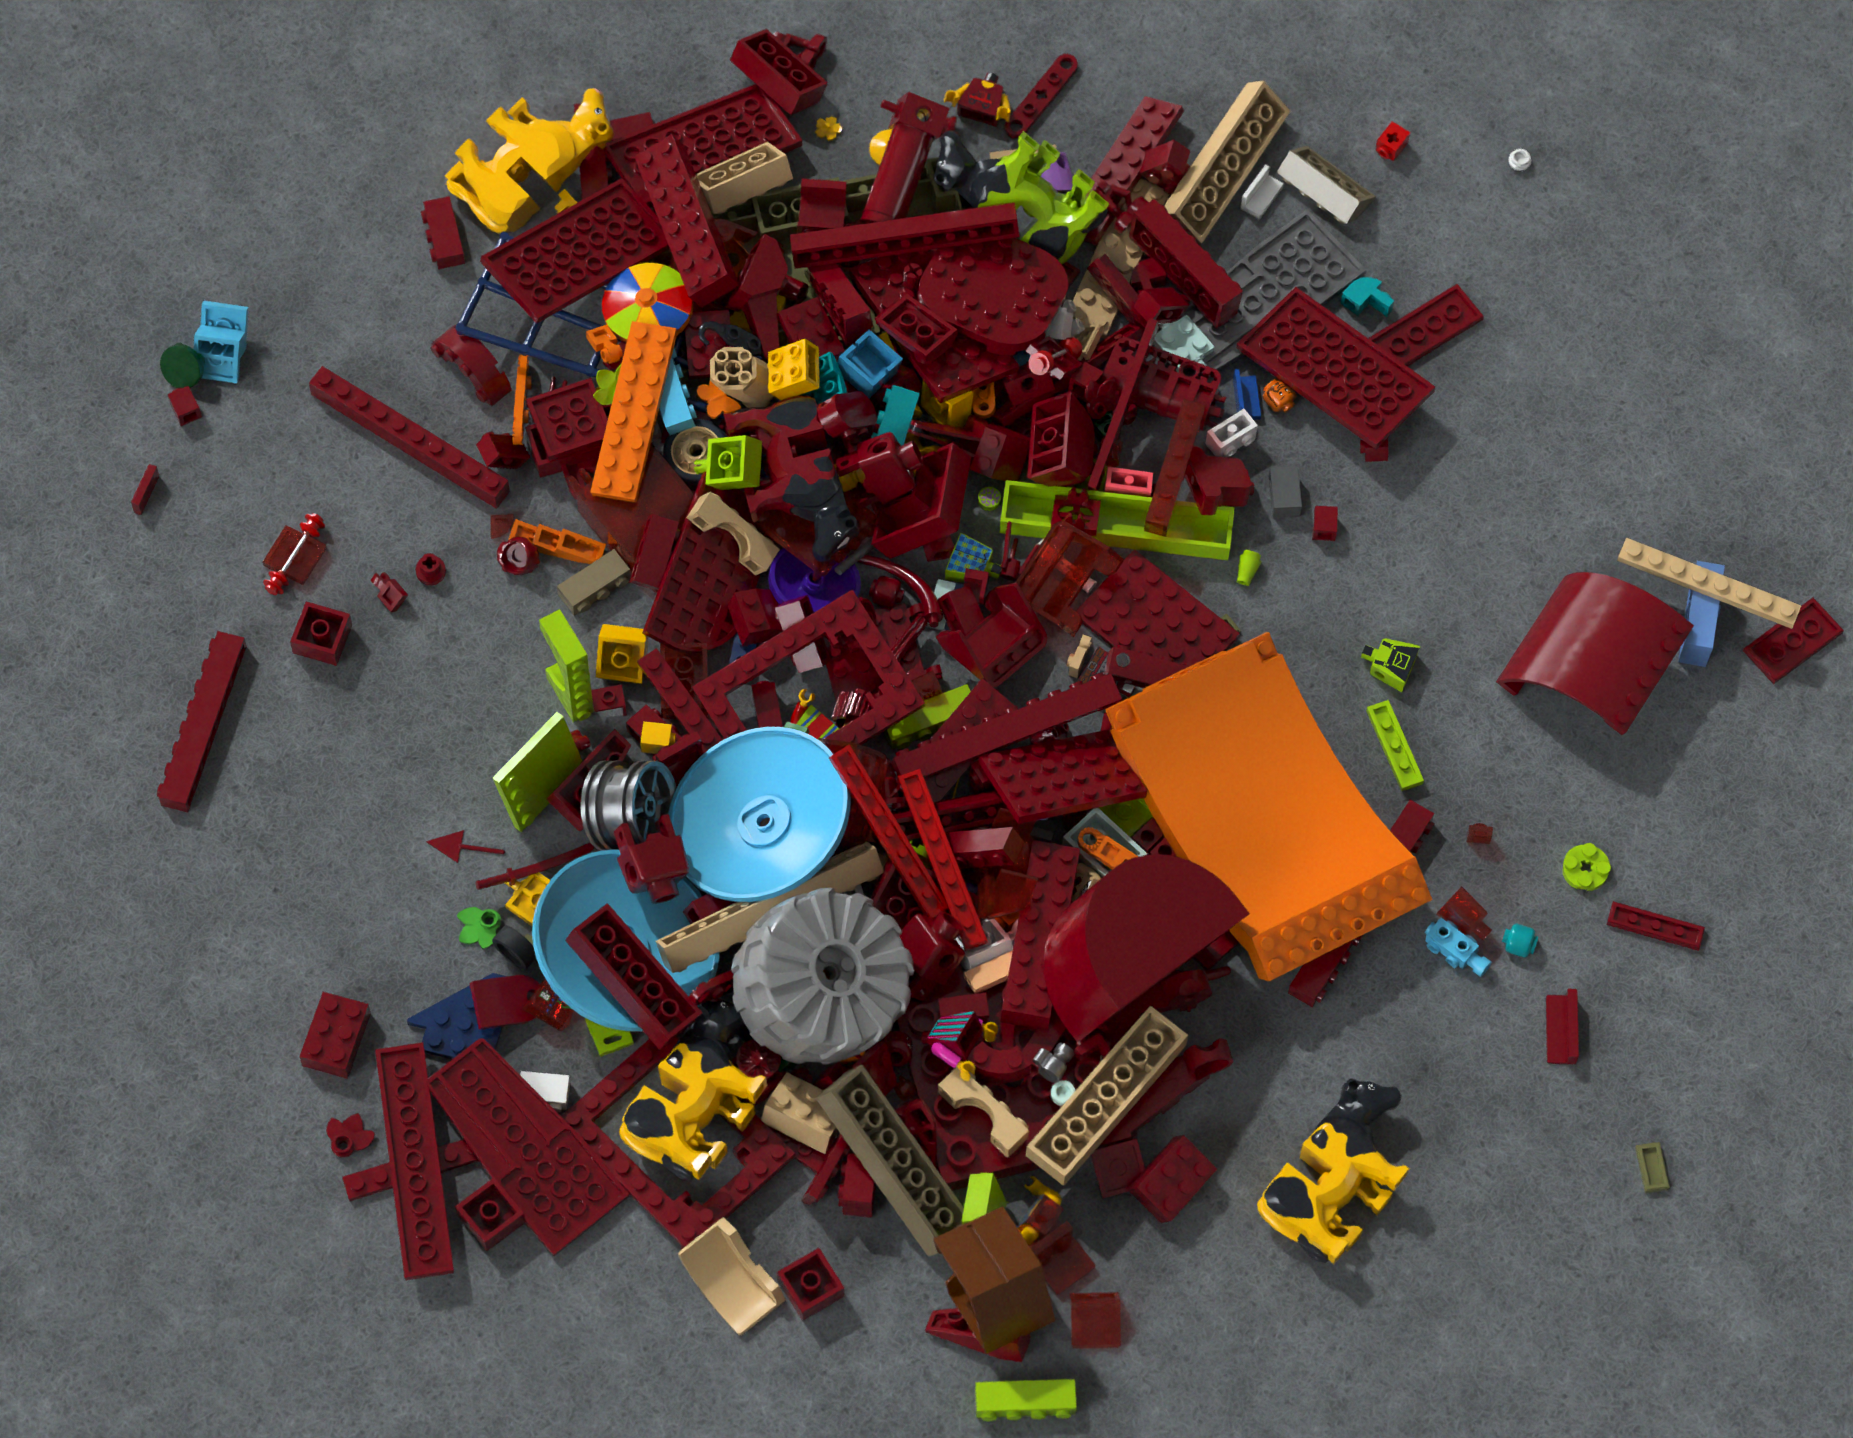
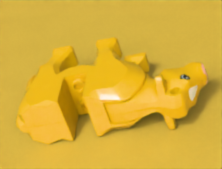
[445,88,614,233]

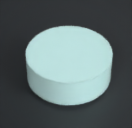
[1051,1080,1075,1106]

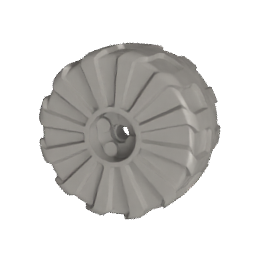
[731,888,914,1064]

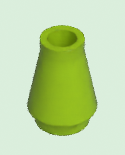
[1237,550,1262,586]

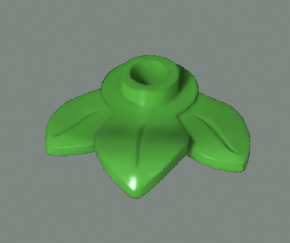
[457,907,501,949]

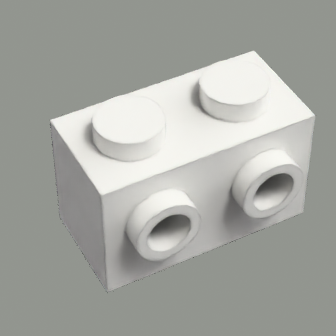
[1205,409,1258,457]

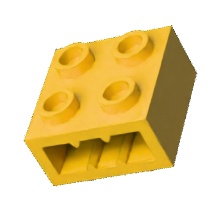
[767,339,820,400]

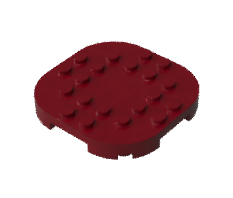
[917,238,1068,355]

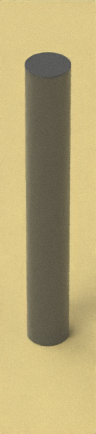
[835,538,875,575]

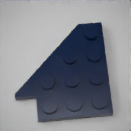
[407,973,506,1059]

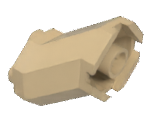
[710,347,776,408]

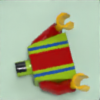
[790,689,845,741]

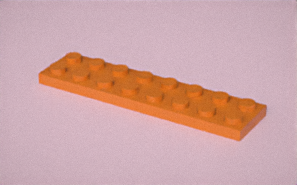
[590,321,678,503]

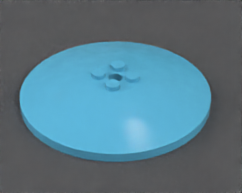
[668,727,850,902]
[532,850,719,1032]

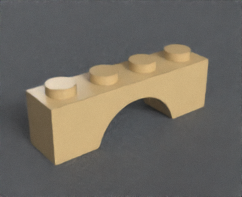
[687,491,780,575]
[938,1067,1029,1158]

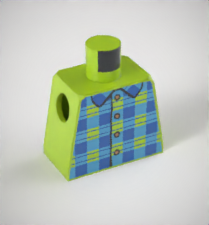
[945,533,1002,583]

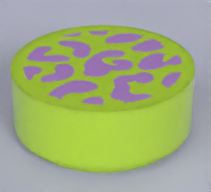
[978,487,1001,511]

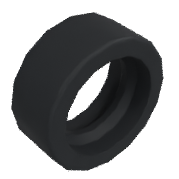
[492,926,536,970]

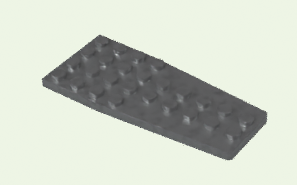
[1181,209,1366,377]

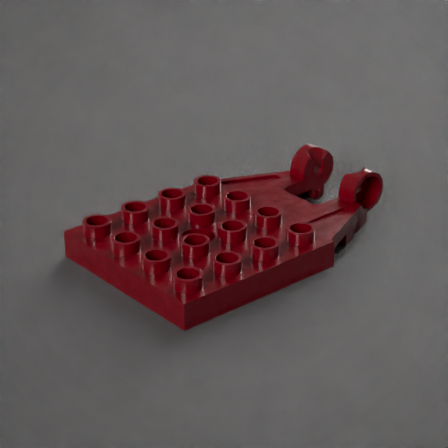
[895,970,1234,1191]

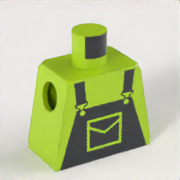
[1361,638,1420,692]

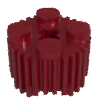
[832,689,872,728]

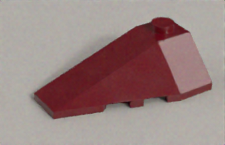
[925,1308,1031,1362]

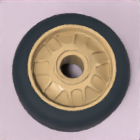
[663,419,728,491]

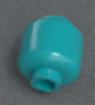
[1502,923,1539,958]

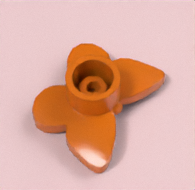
[697,381,741,419]

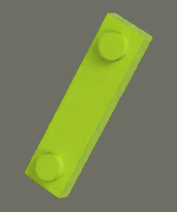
[1366,700,1424,792]

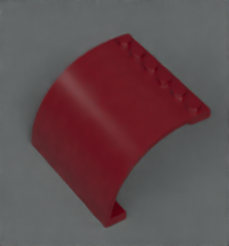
[1496,572,1694,735]

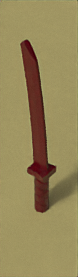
[475,843,595,890]

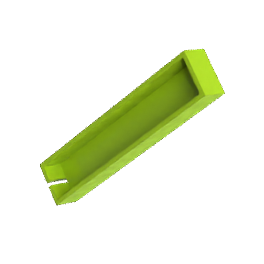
[1000,480,1235,561]

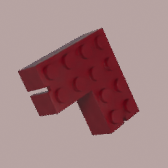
[871,443,971,559]

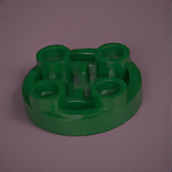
[160,343,205,388]

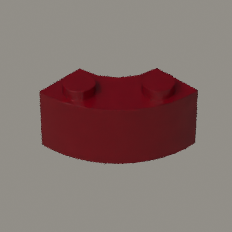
[963,1041,1032,1083]

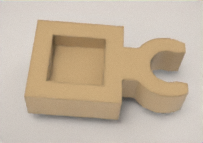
[1066,635,1092,678]

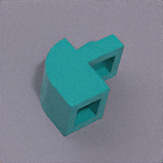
[1340,277,1394,317]

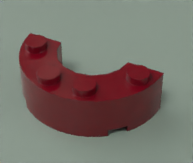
[430,325,512,407]

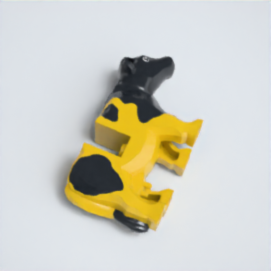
[619,1000,767,1180]
[1257,1078,1410,1264]

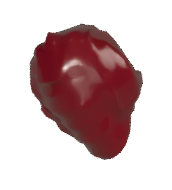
[497,537,540,575]

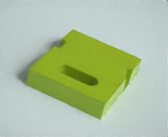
[584,1017,634,1057]

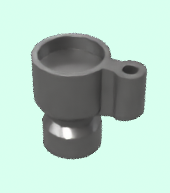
[1032,1043,1075,1083]

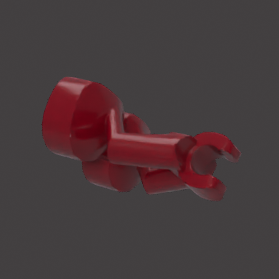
[773,32,827,70]
[1094,180,1148,234]

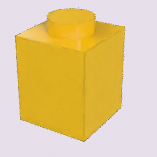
[640,721,676,754]

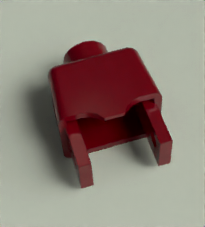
[836,432,924,509]
[614,814,690,904]
[900,911,965,1001]

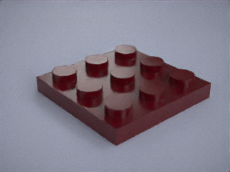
[526,378,608,461]

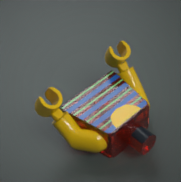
[1017,1176,1064,1247]

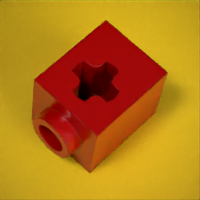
[1375,121,1411,162]

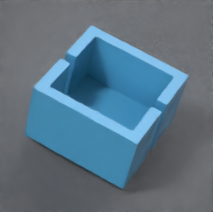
[837,329,903,398]

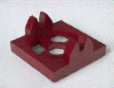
[1050,487,1101,536]

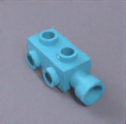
[1425,918,1492,977]

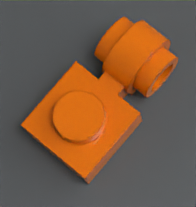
[586,325,623,364]

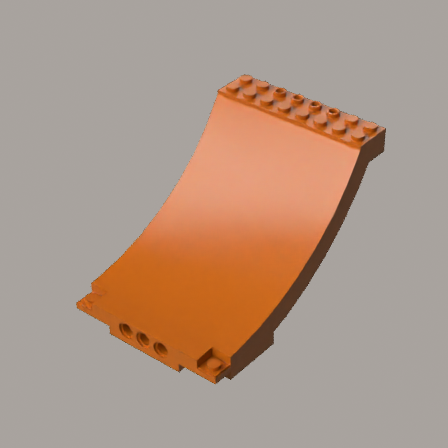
[1105,632,1433,981]

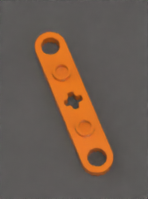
[512,355,532,445]
[1077,827,1139,869]

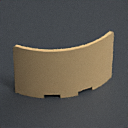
[678,1218,786,1335]

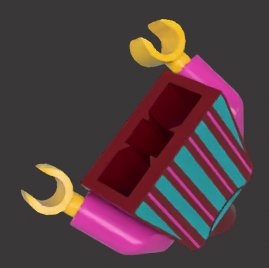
[921,1011,998,1081]

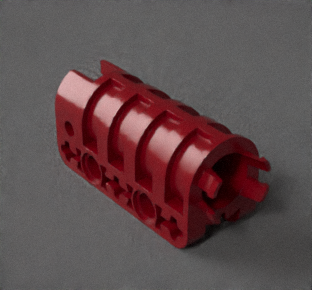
[1100,337,1227,431]

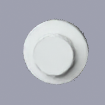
[1509,149,1531,171]

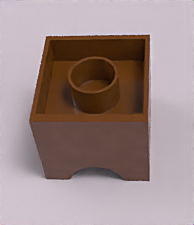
[933,1206,1056,1354]

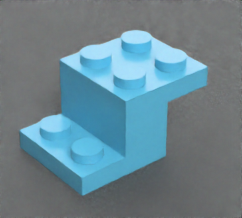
[194,301,249,383]

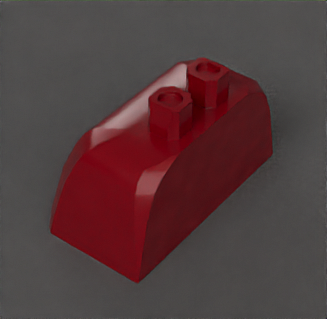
[1027,391,1098,487]

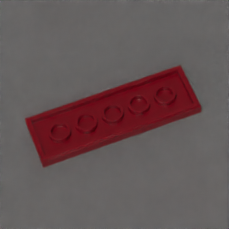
[1368,284,1484,367]

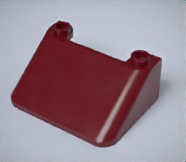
[936,583,1047,687]

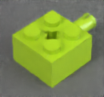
[694,435,762,490]

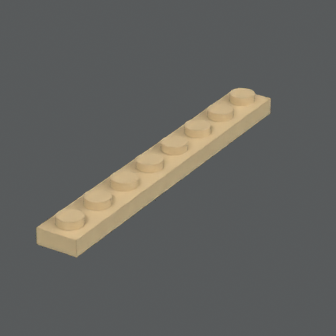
[1617,538,1801,629]

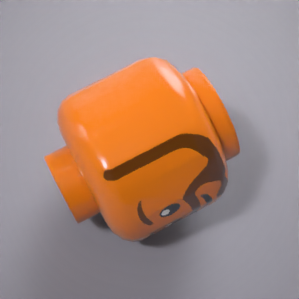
[1263,378,1296,413]

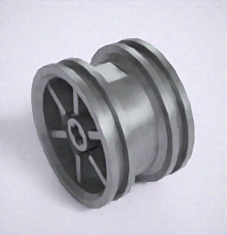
[581,761,677,851]

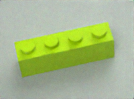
[884,684,971,749]
[975,1379,1076,1421]

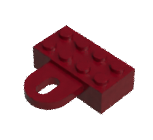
[525,404,612,503]

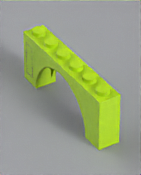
[539,609,594,722]

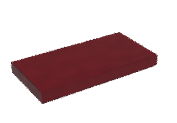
[1743,597,1844,684]

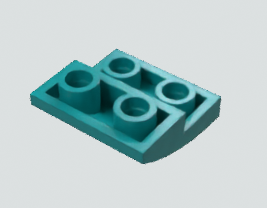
[803,351,847,407]

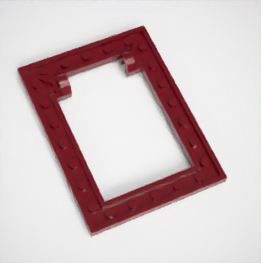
[692,589,926,754]
[561,1037,796,1248]

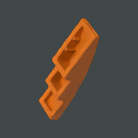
[508,519,606,564]

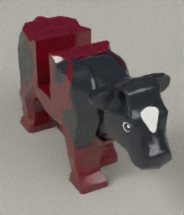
[723,395,860,563]

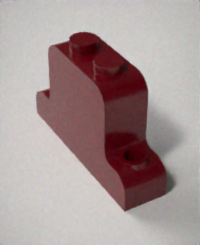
[1179,445,1254,515]

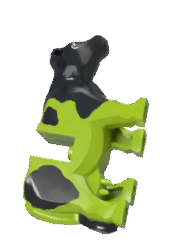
[934,131,1109,264]

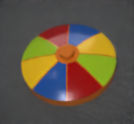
[602,263,694,343]

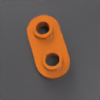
[972,382,995,419]

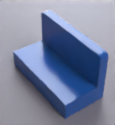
[1233,369,1261,420]

